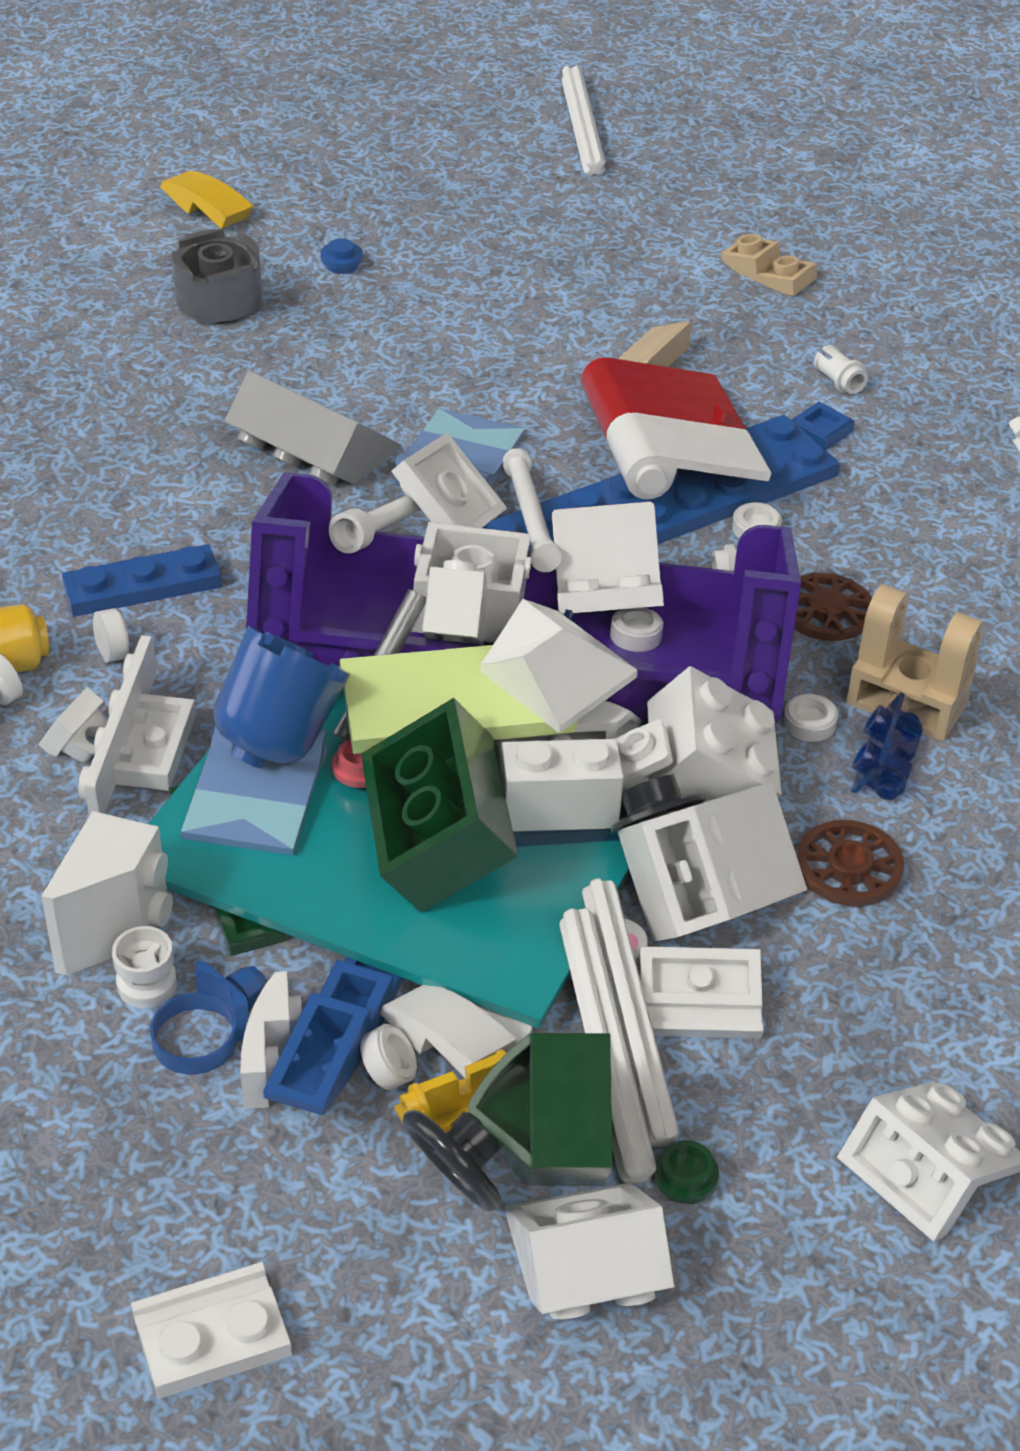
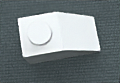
[423,560,487,645]

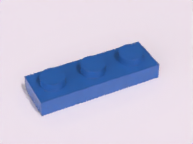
[61,544,222,617]

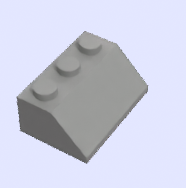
[224,370,401,486]

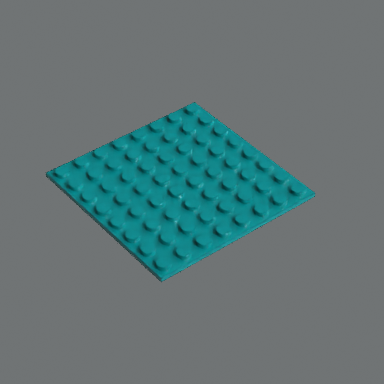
[148,690,648,1029]

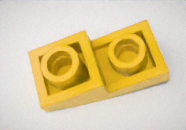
[160,170,254,229]

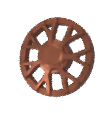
[794,572,872,641]
[797,820,904,907]

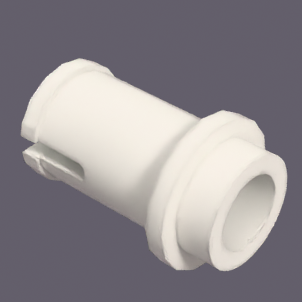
[814,345,868,394]

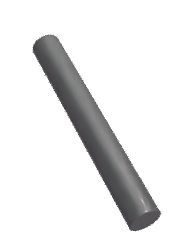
[332,589,426,741]

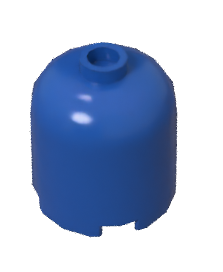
[213,625,350,769]

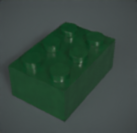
[361,698,519,912]

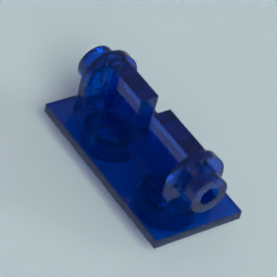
[851,692,923,800]

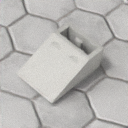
[617,782,807,942]

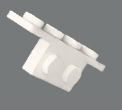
[79,635,196,816]

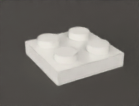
[391,432,508,528]

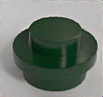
[654,1140,719,1204]

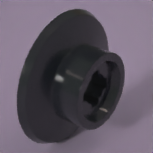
[610,774,708,835]

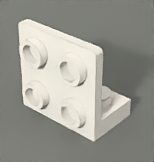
[552,502,664,614]
[837,1082,1020,1241]

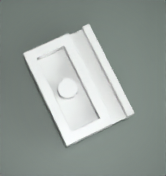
[639,946,763,1039]
[131,1262,292,1399]

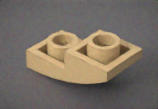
[721,234,817,296]

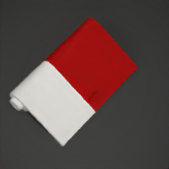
[581,357,771,499]

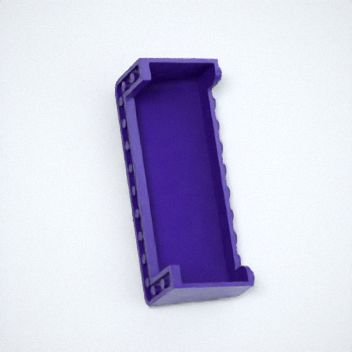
[246,472,801,725]

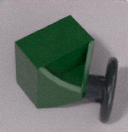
[403,1033,612,1211]

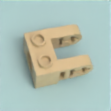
[846,584,985,742]

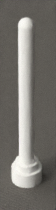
[329,495,421,553]

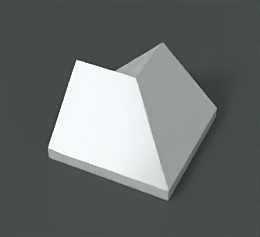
[480,599,638,733]

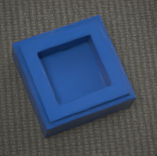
[792,401,855,450]

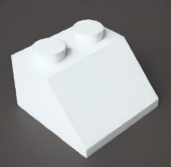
[495,739,623,831]
[41,811,173,975]
[505,1183,674,1319]

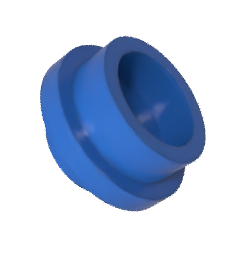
[320,238,363,274]

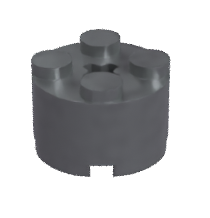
[171,229,262,326]

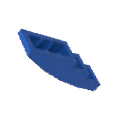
[263,957,405,1116]

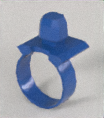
[150,961,267,1075]

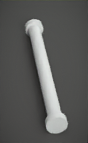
[502,448,562,572]

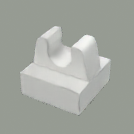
[38,687,108,762]

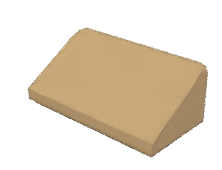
[618,321,692,367]

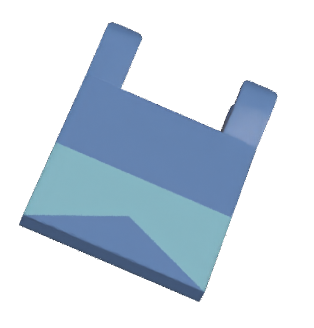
[395,408,525,488]
[181,726,327,855]

